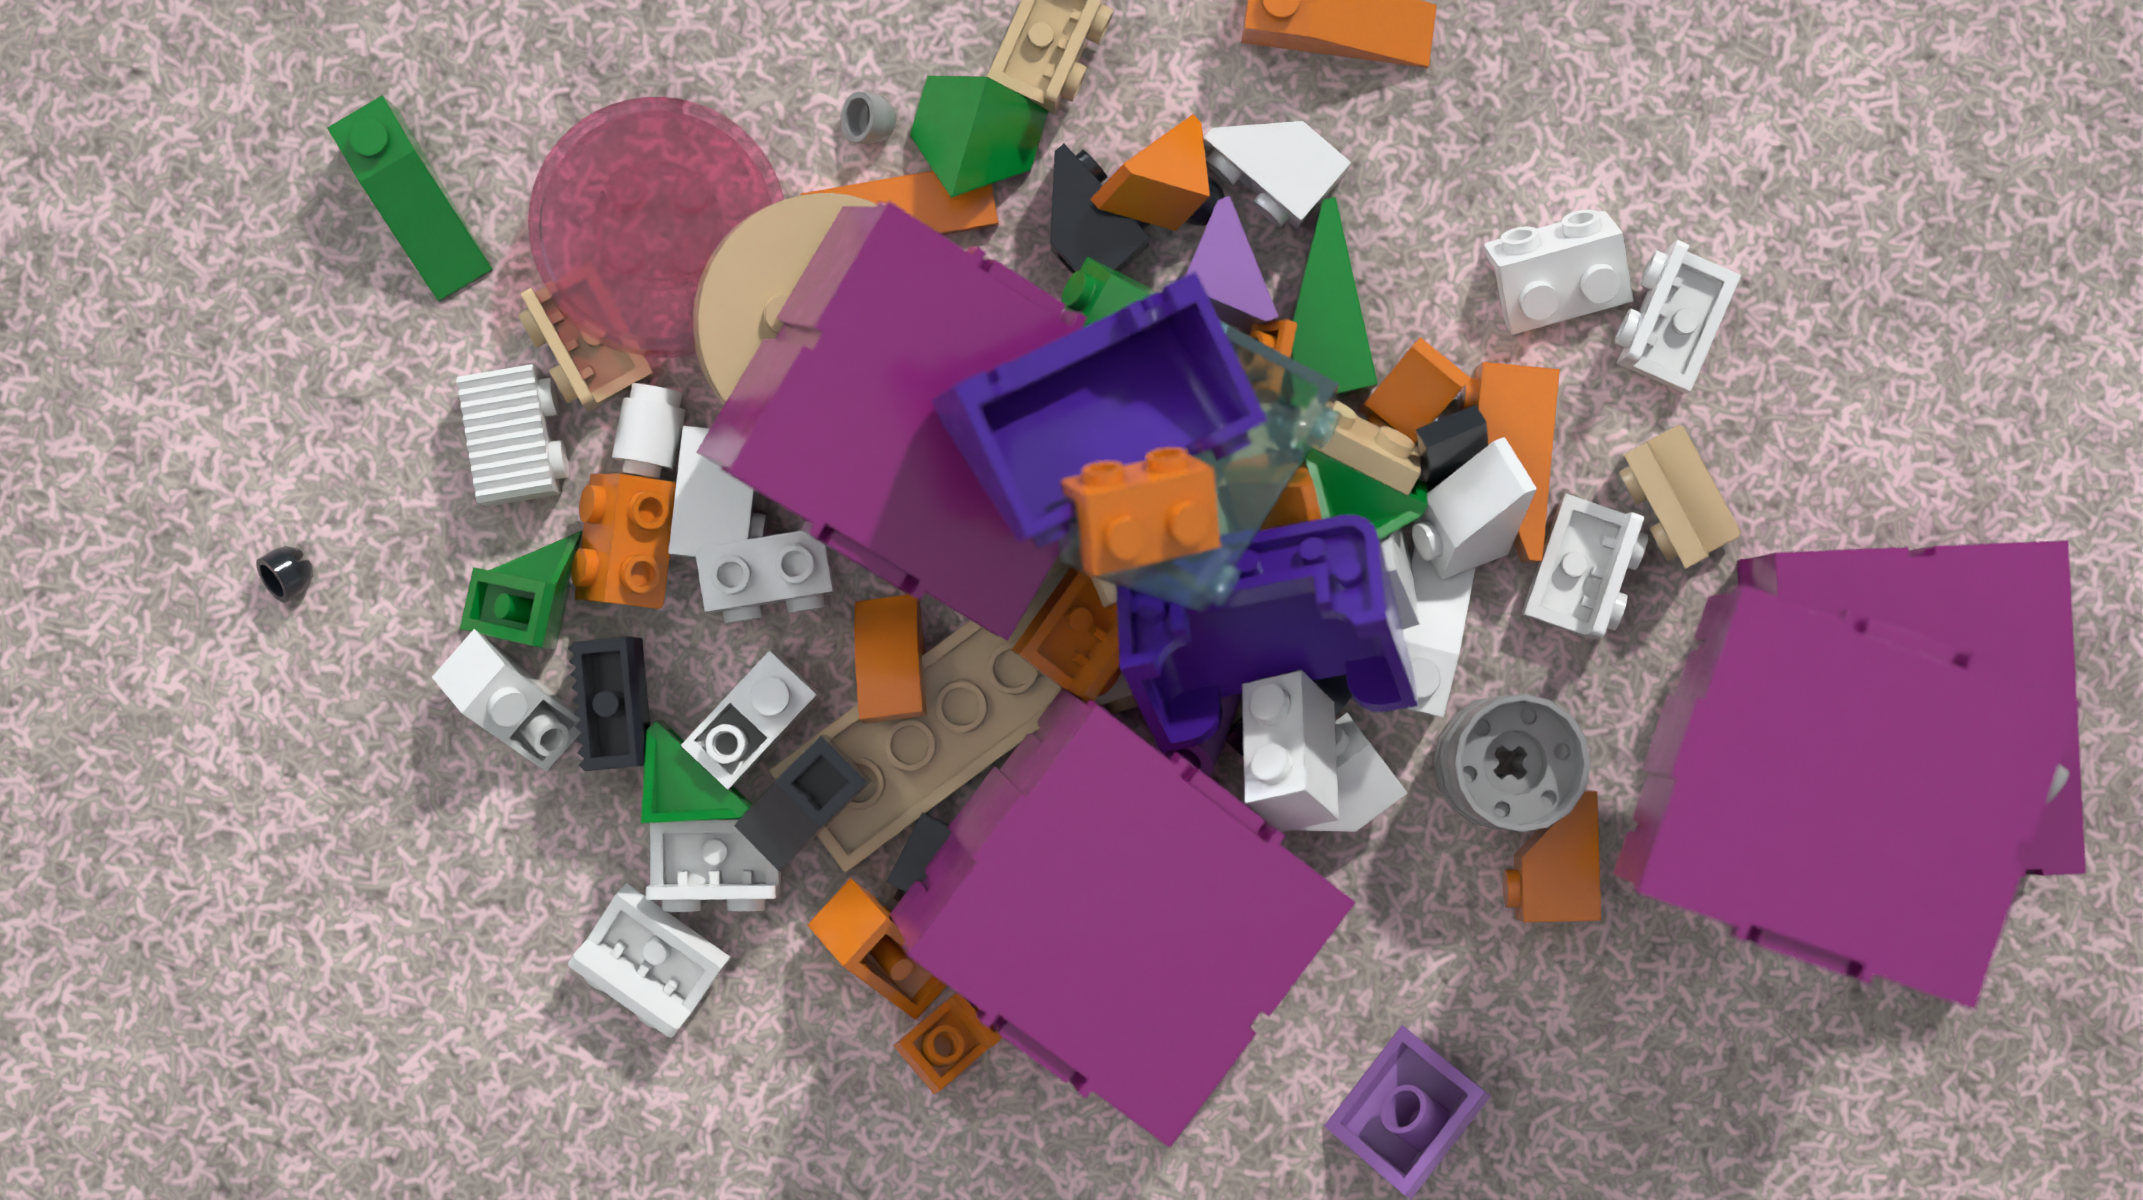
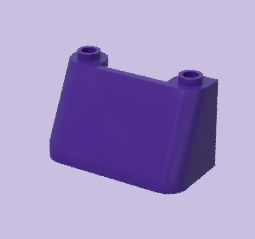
[931,271,1268,549]
[1116,515,1418,752]

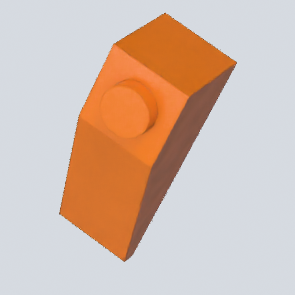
[1241,0,1437,68]
[1460,362,1560,564]

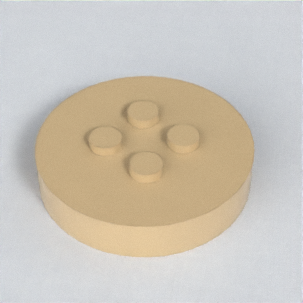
[693,193,877,406]

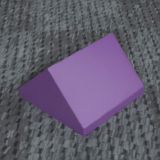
[1185,196,1279,333]
[1324,1025,1491,1200]

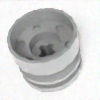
[1433,694,1591,832]

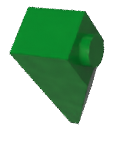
[327,95,493,302]
[1284,197,1378,404]

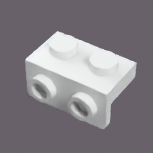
[1484,210,1634,335]
[1614,240,1741,394]
[1521,493,1648,639]
[695,531,838,624]
[646,819,781,912]
[568,883,730,1037]

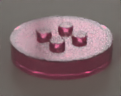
[528,97,784,358]

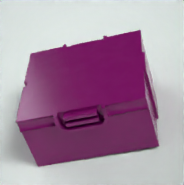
[696,201,1087,641]
[1737,540,2086,877]
[1613,585,2081,1010]
[890,688,1356,1148]

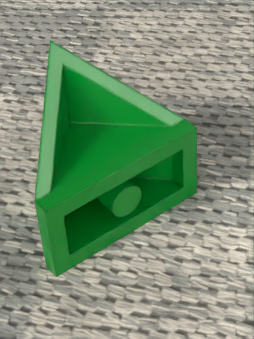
[910,76,1049,198]
[1305,445,1428,540]
[460,531,582,650]
[641,720,753,824]

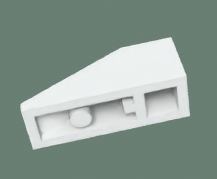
[1403,542,1475,717]

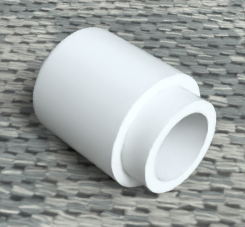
[612,383,686,480]

